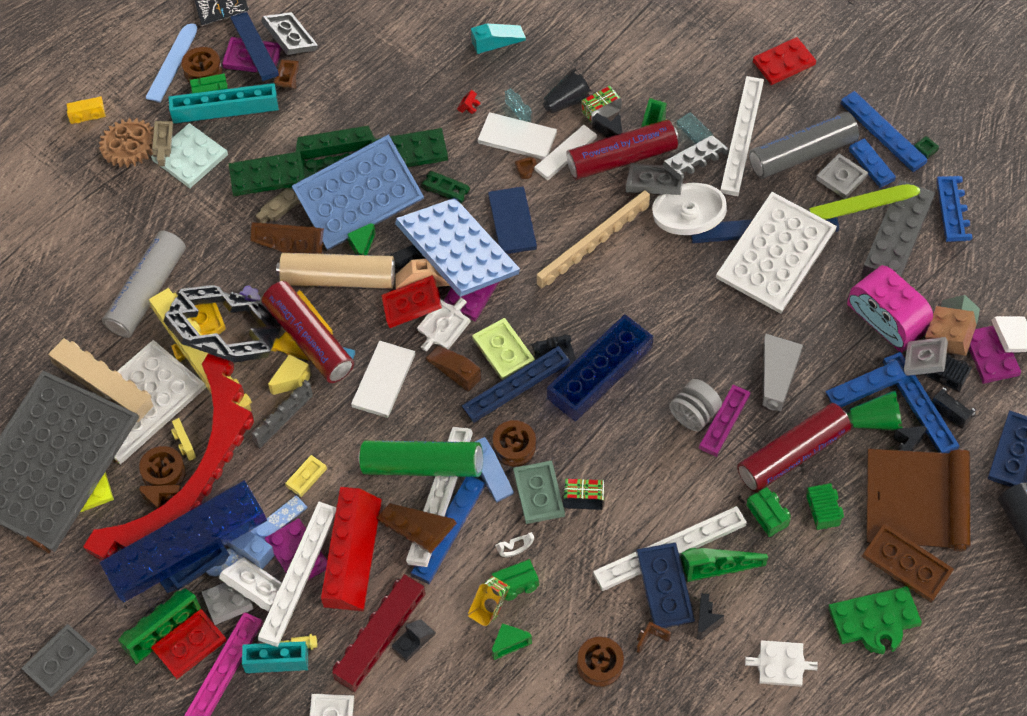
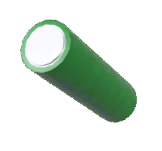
[358,440,483,477]

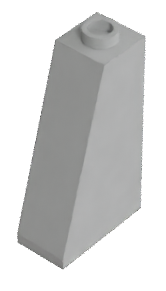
[762,334,803,411]

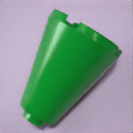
[847,391,903,430]

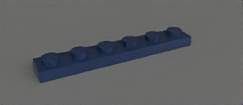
[462,346,570,423]

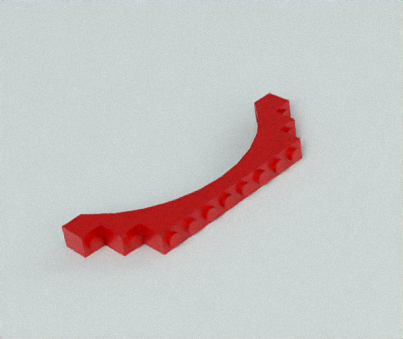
[83,353,254,563]

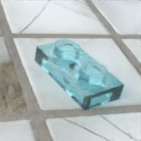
[505,88,532,122]

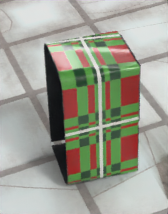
[563,479,604,510]

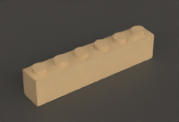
[48,338,153,422]

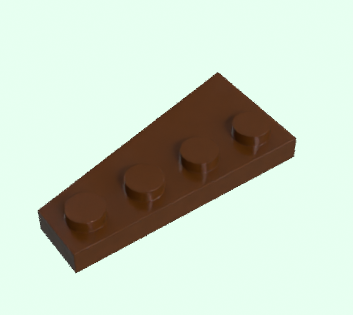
[250,222,324,254]
[377,503,457,554]

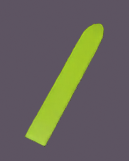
[809,184,920,220]

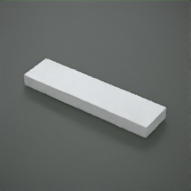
[535,125,597,181]

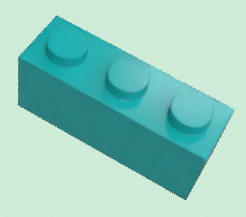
[242,641,308,673]

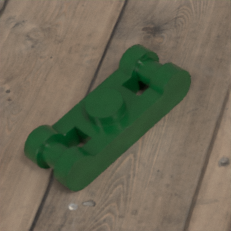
[420,171,470,204]

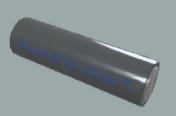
[749,112,859,179]

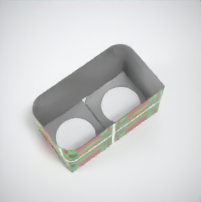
[581,86,622,123]

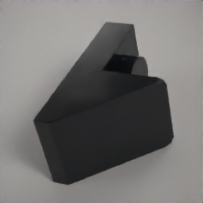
[592,113,622,138]
[893,426,927,451]
[697,593,724,640]
[392,619,436,662]

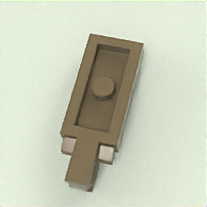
[152,121,173,166]
[255,188,300,223]

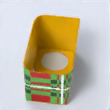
[468,576,510,626]

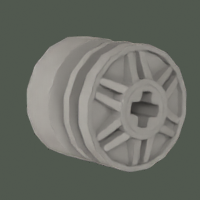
[669,379,722,431]

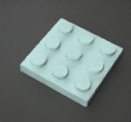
[151,123,228,188]

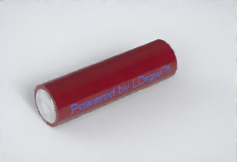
[566,119,678,181]
[262,281,354,383]
[737,403,851,493]

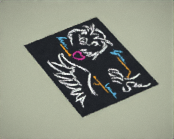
[194,0,249,26]

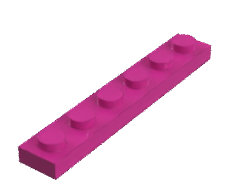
[184,612,263,716]

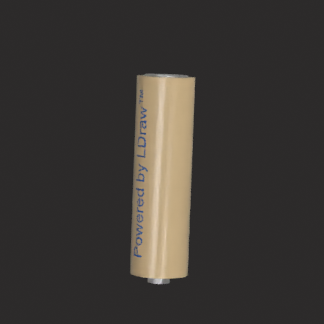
[276,253,395,289]

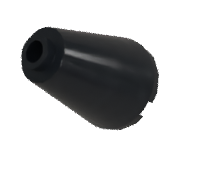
[542,68,593,113]

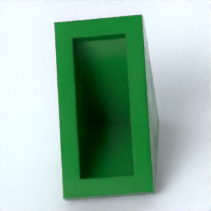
[641,98,667,127]
[347,223,376,255]
[492,623,532,660]

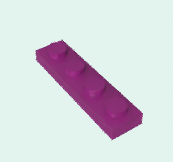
[699,385,751,457]

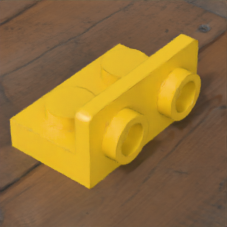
[67,97,106,124]

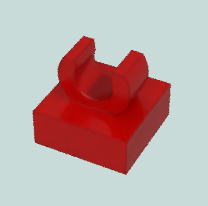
[457,90,480,114]

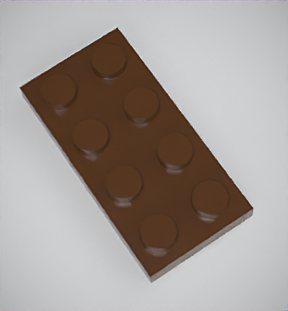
[862,523,954,603]

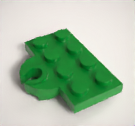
[828,586,922,654]

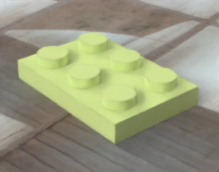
[472,318,535,381]

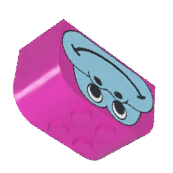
[847,265,933,353]

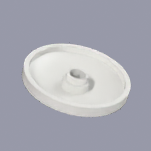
[652,183,727,235]

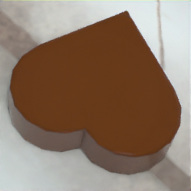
[515,157,537,179]

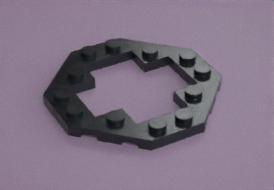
[163,285,282,362]

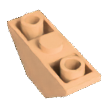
[395,259,450,289]

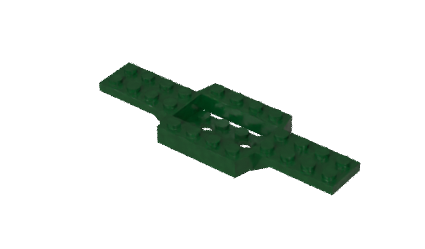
[228,125,448,196]

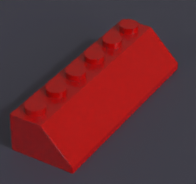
[321,487,382,611]

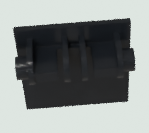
[531,334,579,373]

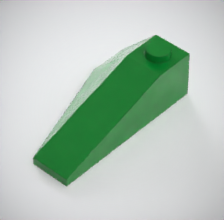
[681,548,768,582]

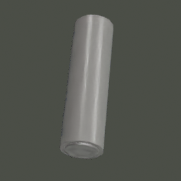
[102,231,186,338]

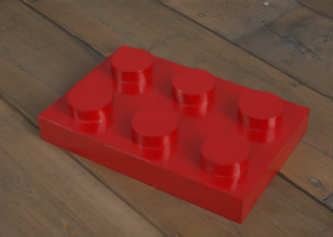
[753,37,816,85]
[381,275,442,328]
[151,609,227,680]

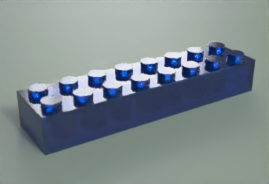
[99,480,268,603]

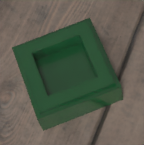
[914,136,939,159]

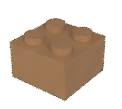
[925,306,976,356]

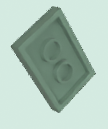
[513,460,565,524]

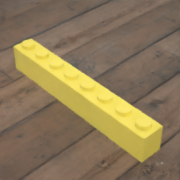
[149,288,252,411]

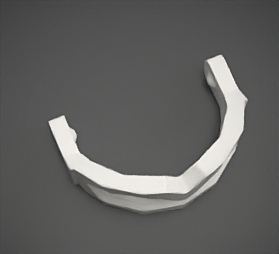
[495,532,534,557]

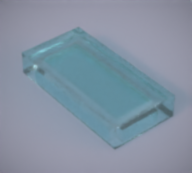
[676,112,714,144]

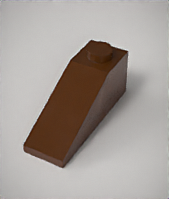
[426,345,481,392]

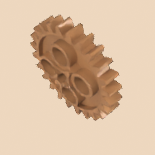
[99,118,154,168]

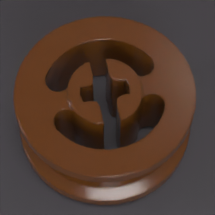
[181,47,222,83]
[493,420,536,467]
[139,446,186,486]
[577,637,624,687]

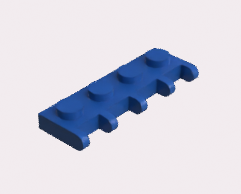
[936,176,973,242]

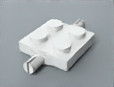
[417,297,471,352]
[745,640,818,687]

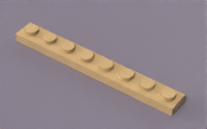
[537,190,650,289]

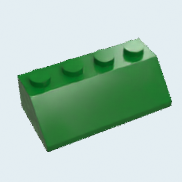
[118,588,201,665]

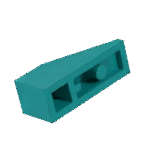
[471,23,526,54]

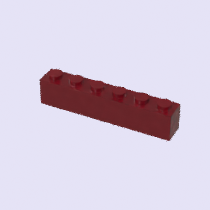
[332,574,426,693]

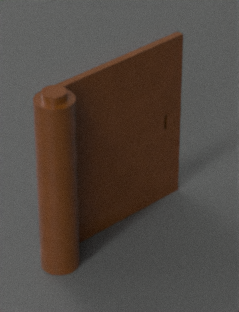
[866,449,971,552]

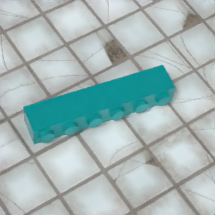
[169,83,279,124]

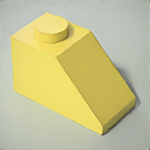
[268,355,311,395]

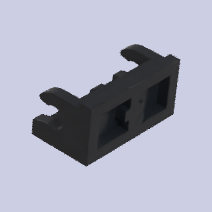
[932,387,977,429]

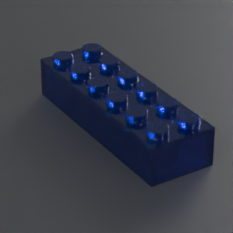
[547,314,654,422]

